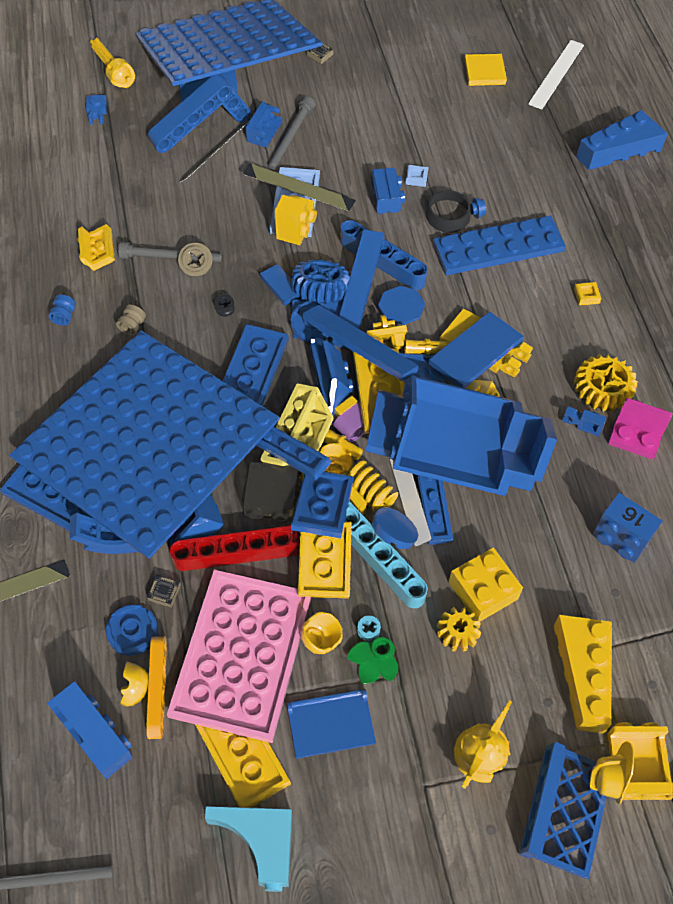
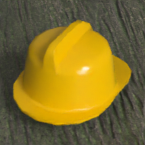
[589,741,634,805]

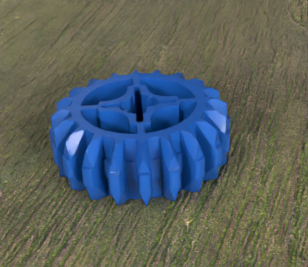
[291,259,350,304]

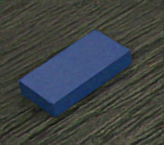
[260,264,301,306]

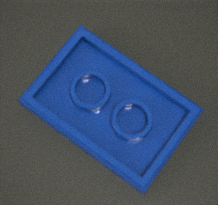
[291,472,354,539]

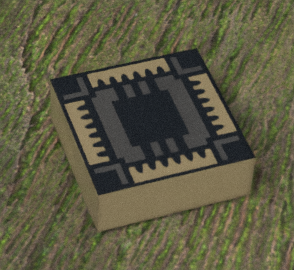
[307,43,333,64]
[147,575,181,608]

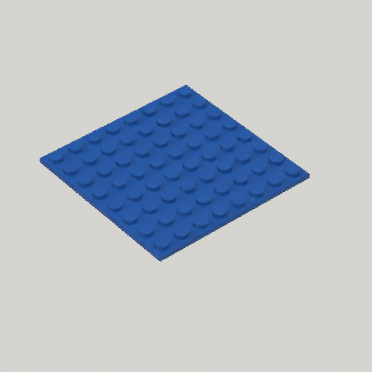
[135,0,323,86]
[9,331,280,559]

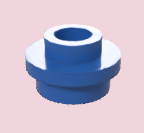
[470,198,486,219]

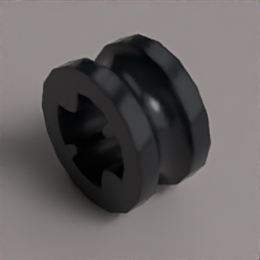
[215,295,235,317]

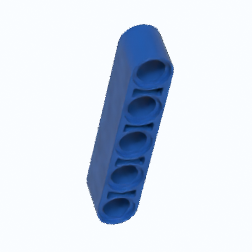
[340,220,428,290]

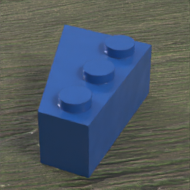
[47,681,133,779]

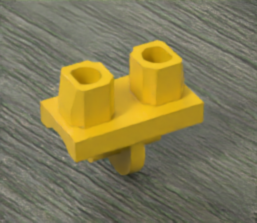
[366,315,407,349]

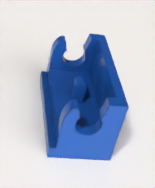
[246,101,282,148]

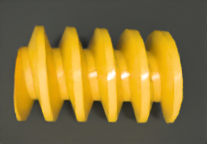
[348,460,398,513]

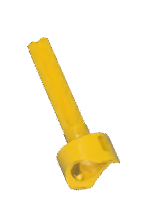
[90,38,135,88]

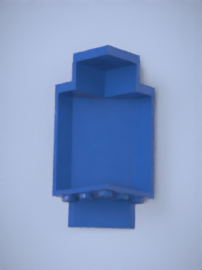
[365,376,557,496]

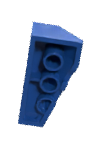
[169,494,223,546]

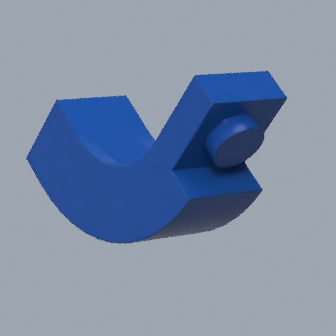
[69,513,138,554]

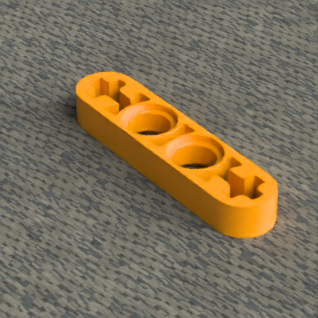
[147,636,167,739]

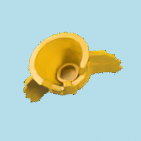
[454,700,512,789]

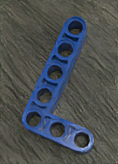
[148,74,251,153]

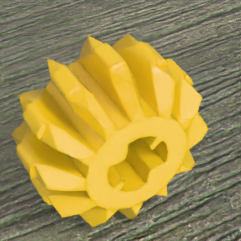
[437,607,481,652]

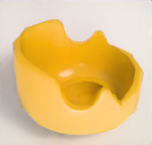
[320,443,354,476]
[300,612,343,654]
[120,661,149,707]

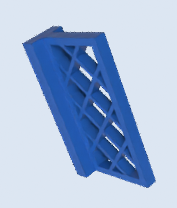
[519,742,607,879]

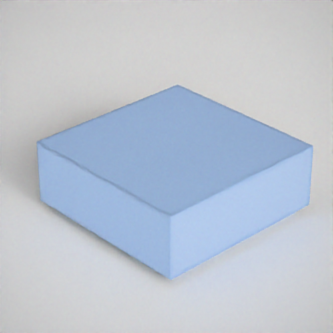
[406,165,428,187]

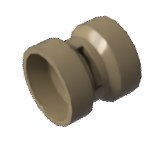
[116,305,146,336]

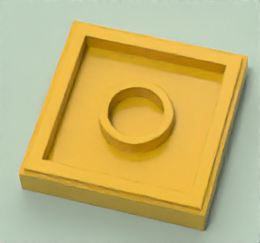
[464,54,507,86]

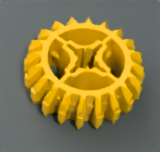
[574,354,638,412]

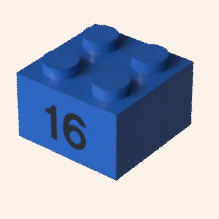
[593,493,663,563]

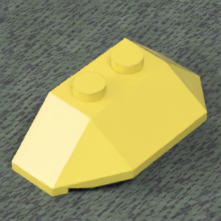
[261,384,334,466]

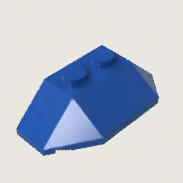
[310,338,353,425]

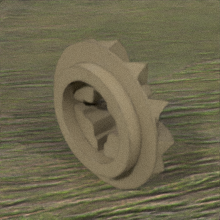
[178,243,213,277]

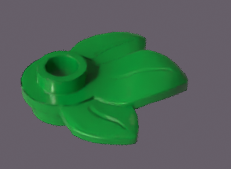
[347,637,398,684]

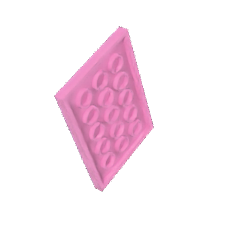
[167,570,312,743]

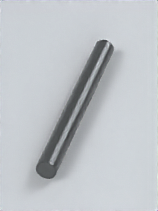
[0,865,114,890]

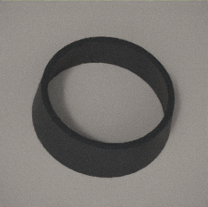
[426,190,471,233]

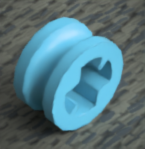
[357,616,381,642]

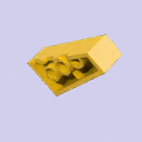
[554,615,612,734]

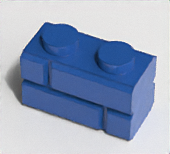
[371,168,405,214]

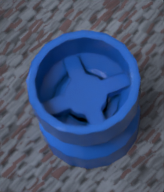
[48,295,76,326]

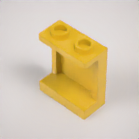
[607,722,673,800]

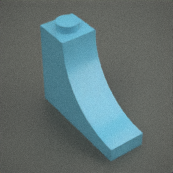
[205,807,292,892]

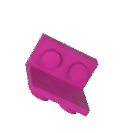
[608,398,673,460]

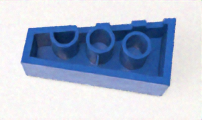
[576,110,668,170]

